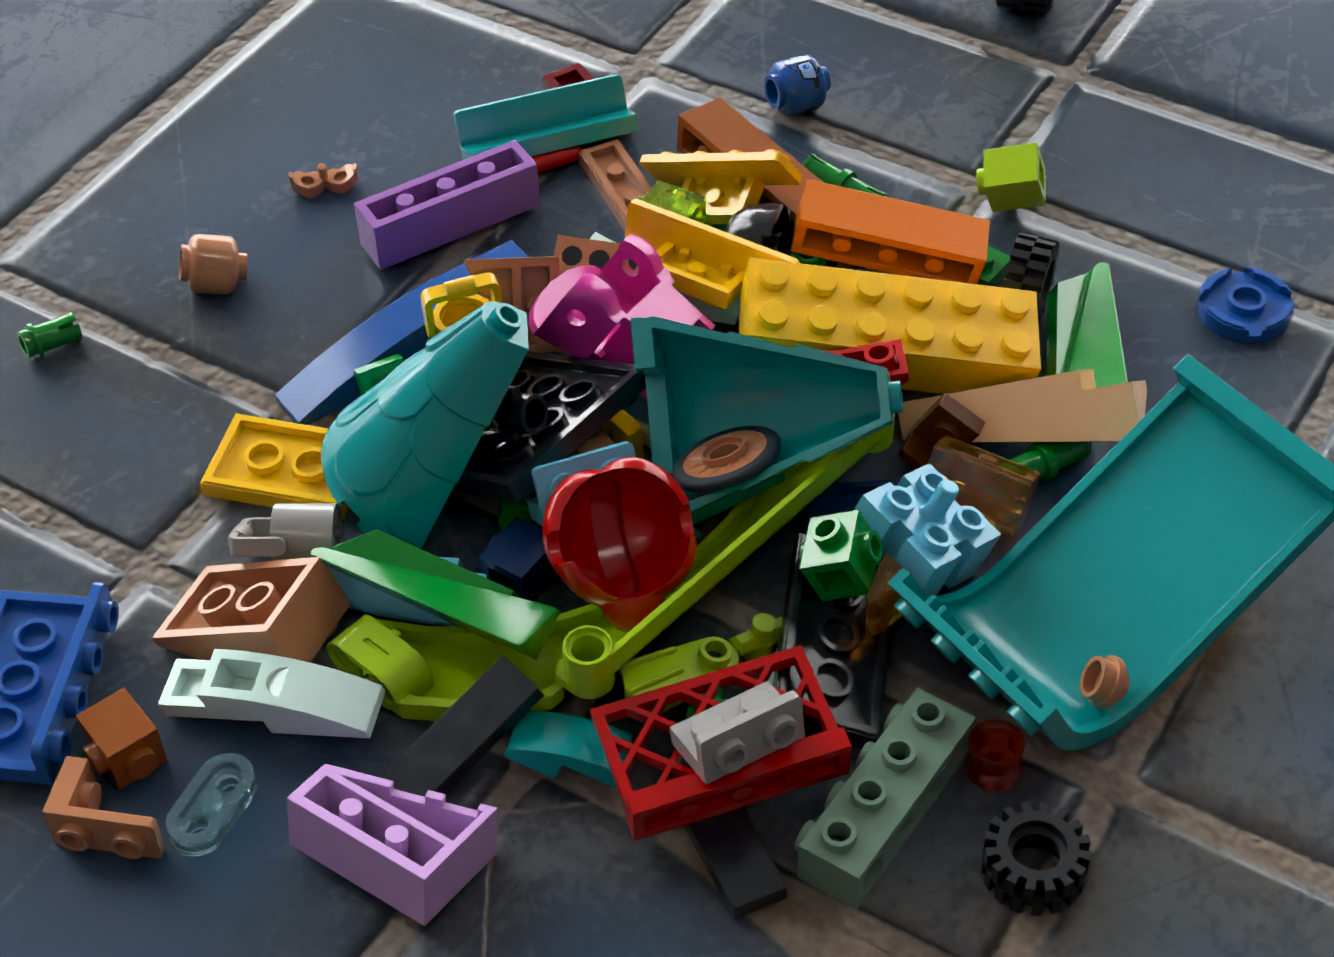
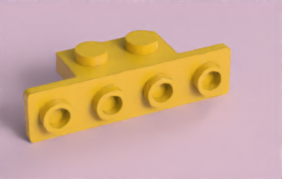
[639,149,803,224]
[625,199,800,309]

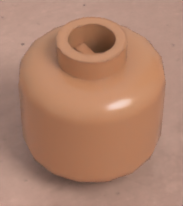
[179,234,248,295]

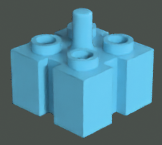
[854,463,1001,600]

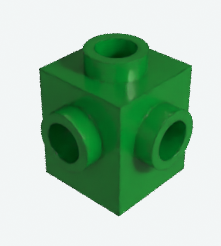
[799,510,883,601]

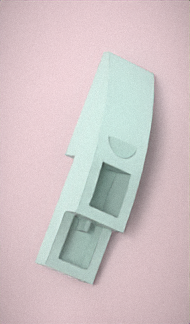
[158,649,386,738]

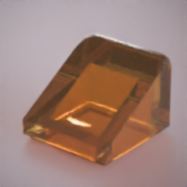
[866,554,912,637]

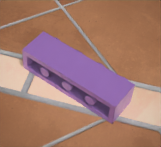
[354,140,540,270]

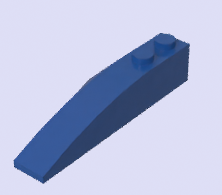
[275,240,529,425]

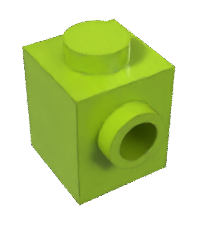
[976,143,1046,212]

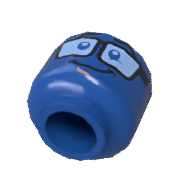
[764,55,831,116]

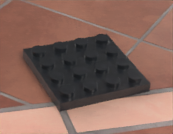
[453,351,646,502]

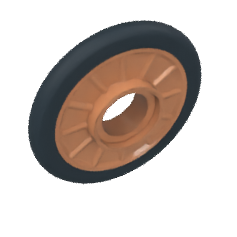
[672,426,781,493]

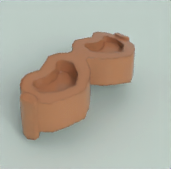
[288,163,359,198]

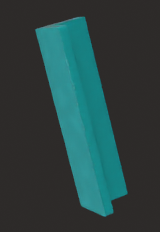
[454,74,639,160]

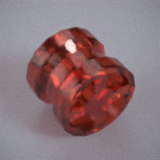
[965,719,1025,791]

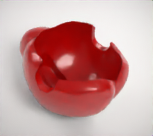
[542,457,697,632]

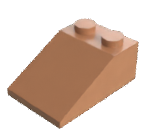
[152,557,351,663]

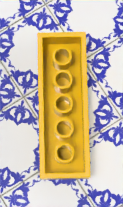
[739,257,1041,394]

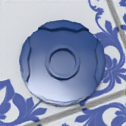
[1198,267,1294,343]

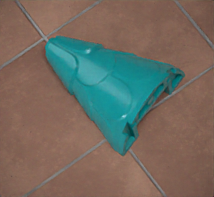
[321,302,529,548]
[631,316,904,513]

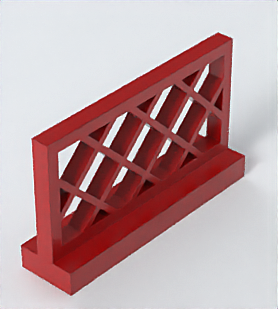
[590,645,852,842]

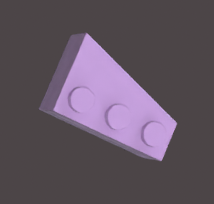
[287,764,498,926]

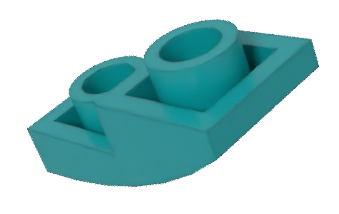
[503,711,633,787]

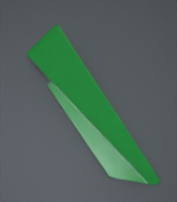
[310,529,560,660]

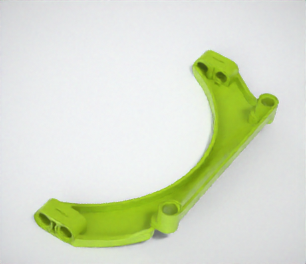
[326,413,895,721]

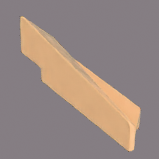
[898,369,1147,442]

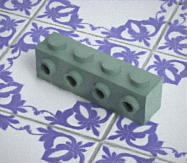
[794,687,976,911]

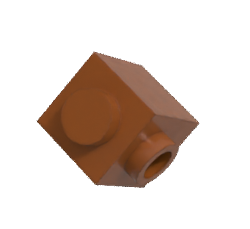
[75,688,168,790]

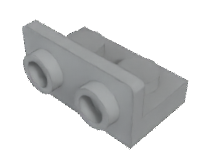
[669,681,805,785]

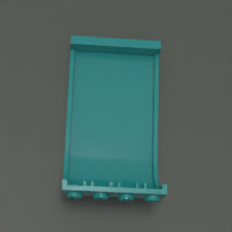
[888,354,1334,751]

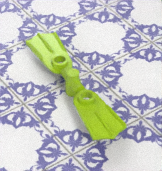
[619,602,896,713]

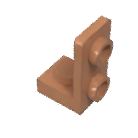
[42,756,166,859]

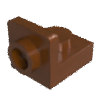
[899,393,985,476]

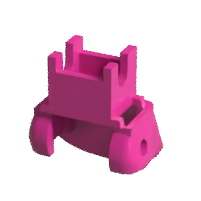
[528,234,715,400]

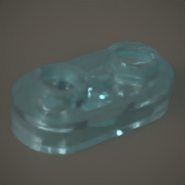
[166,753,257,856]

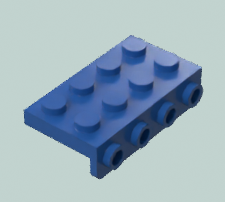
[0,582,119,785]

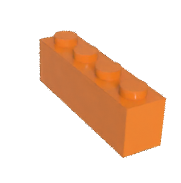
[791,179,990,284]

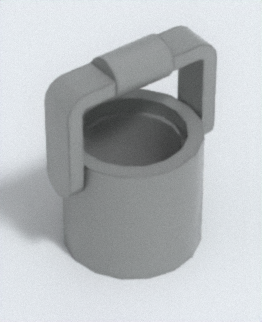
[226,503,344,561]

